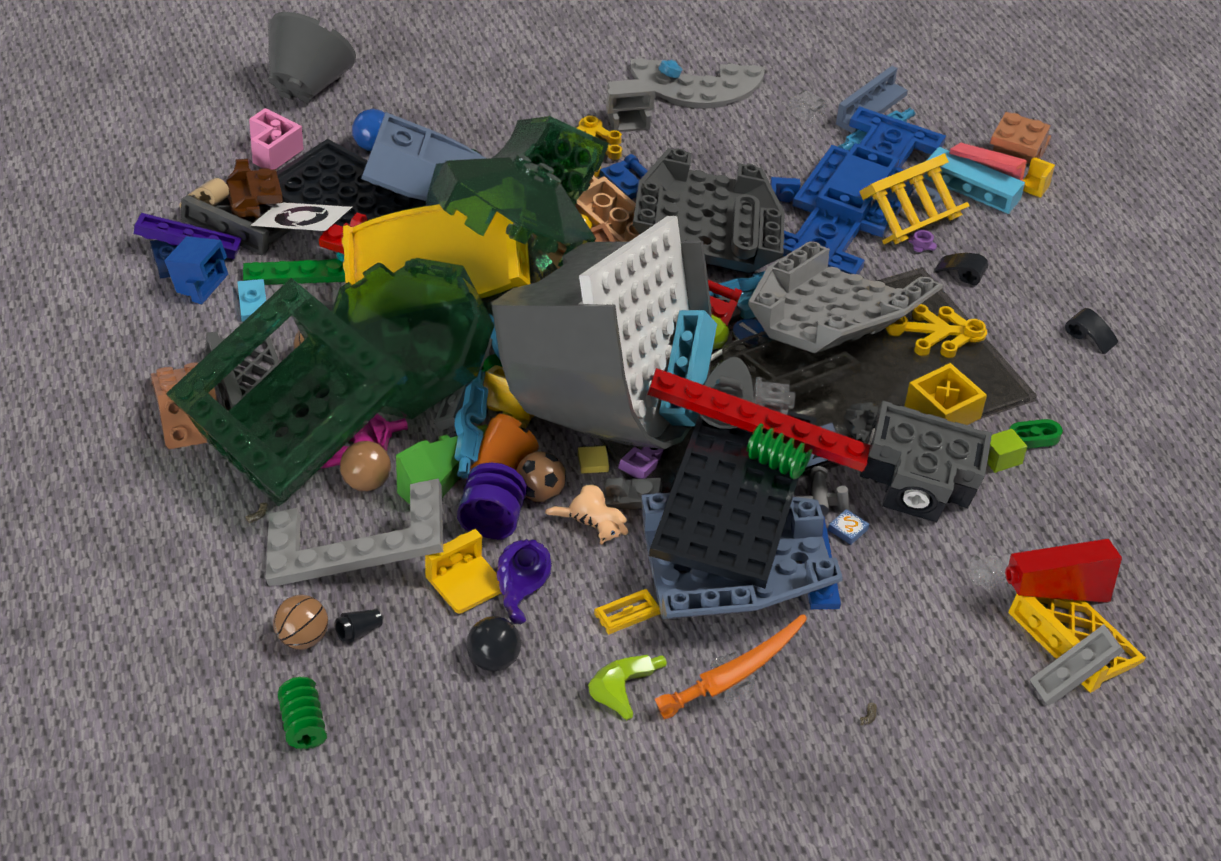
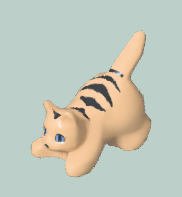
[545,485,629,545]

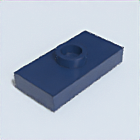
[150,240,178,279]

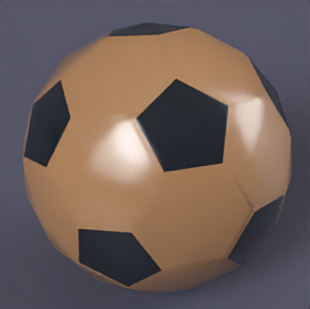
[516,451,566,502]

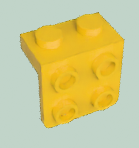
[425,529,501,614]

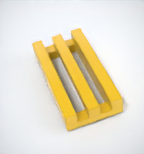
[594,588,661,635]

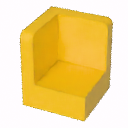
[1023,157,1055,198]

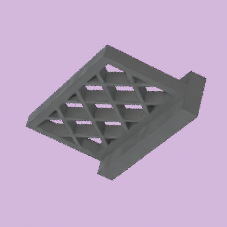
[181,195,292,256]
[204,332,293,424]

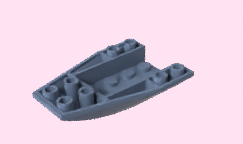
[361,112,510,204]

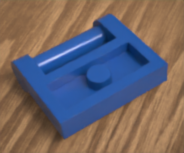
[600,154,648,199]

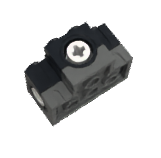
[859,401,992,523]

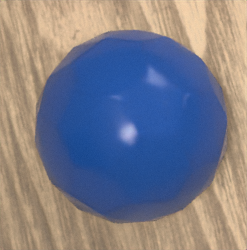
[352,109,385,151]

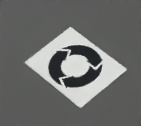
[250,203,352,231]

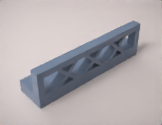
[836,66,908,133]

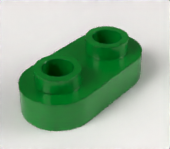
[1010,419,1063,449]

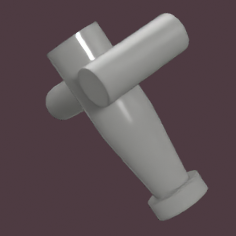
[798,466,849,516]

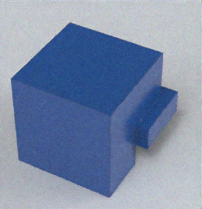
[164,236,228,305]

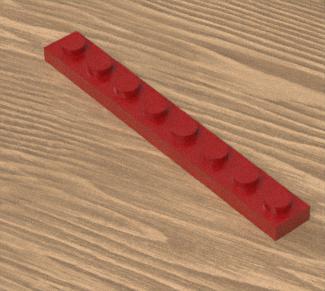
[647,368,870,472]

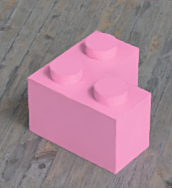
[249,108,303,170]

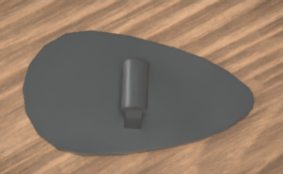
[699,357,754,429]

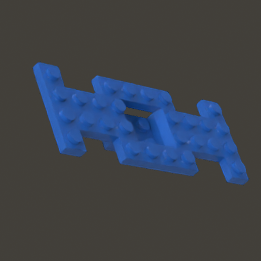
[783,106,946,275]

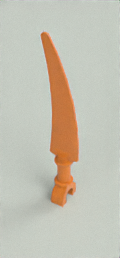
[654,614,807,719]

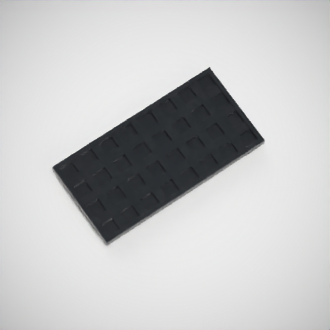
[649,401,817,589]

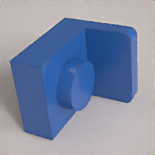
[770,177,800,202]

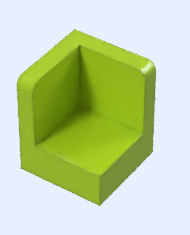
[987,429,1027,473]

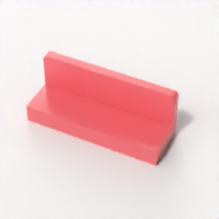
[949,143,1027,181]

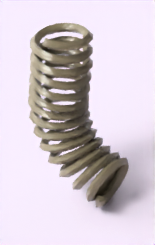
[246,503,268,523]
[860,703,877,725]

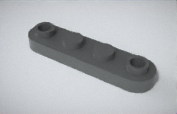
[731,194,760,259]

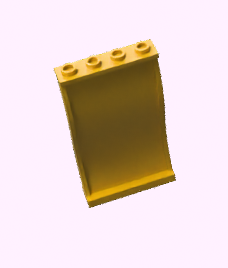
[342,178,531,330]

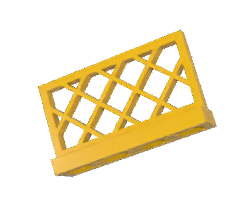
[1008,594,1146,693]

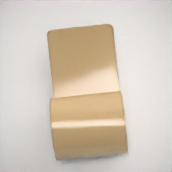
[180,178,229,207]

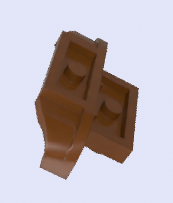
[226,159,282,219]

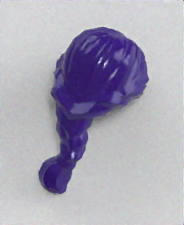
[496,539,552,624]

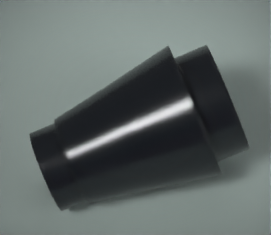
[335,609,383,642]

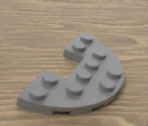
[630,58,765,108]

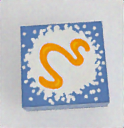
[828,509,869,545]

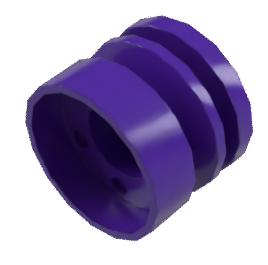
[457,462,526,540]

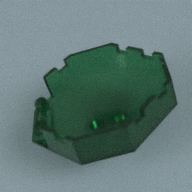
[431,153,596,267]
[322,258,494,419]

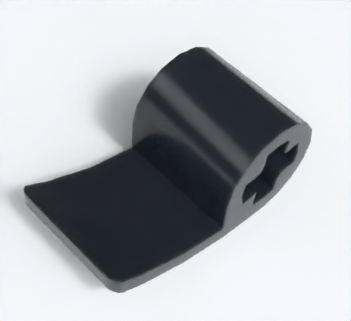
[934,253,989,286]
[1065,308,1118,354]

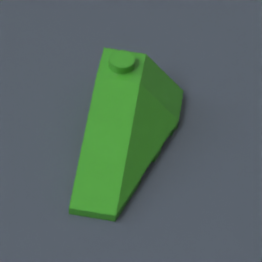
[396,424,487,505]

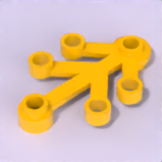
[560,115,622,177]
[886,304,987,358]

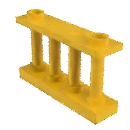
[859,153,969,245]

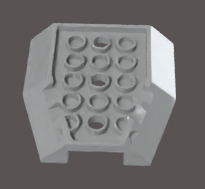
[748,242,943,353]

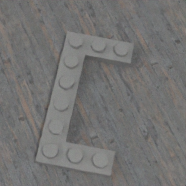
[266,478,443,586]

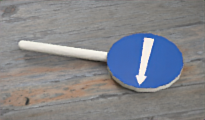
[711,319,771,361]

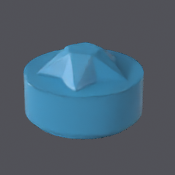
[659,60,683,78]

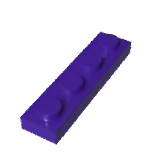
[133,213,242,259]

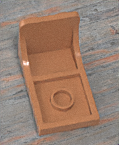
[151,363,222,449]

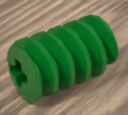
[747,423,812,479]
[277,677,327,749]

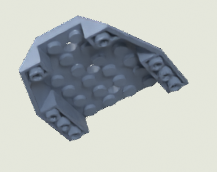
[641,493,843,620]

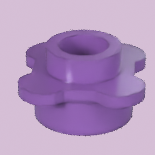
[908,230,937,252]

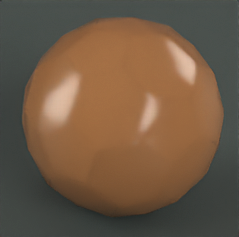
[340,441,391,491]

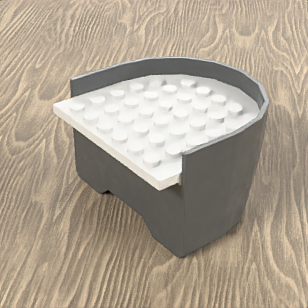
[491,216,712,449]

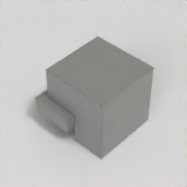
[606,79,655,132]

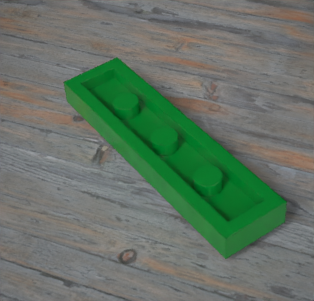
[243,259,345,285]

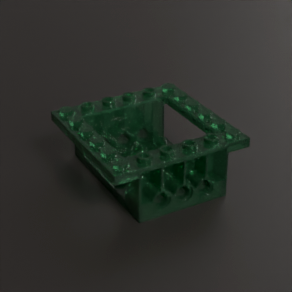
[166,278,409,506]

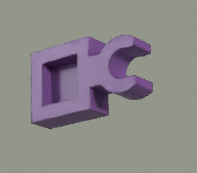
[618,447,663,479]

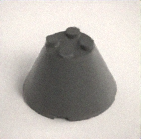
[268,12,356,103]

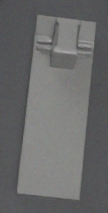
[1029,624,1124,705]

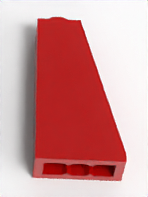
[1005,538,1122,603]

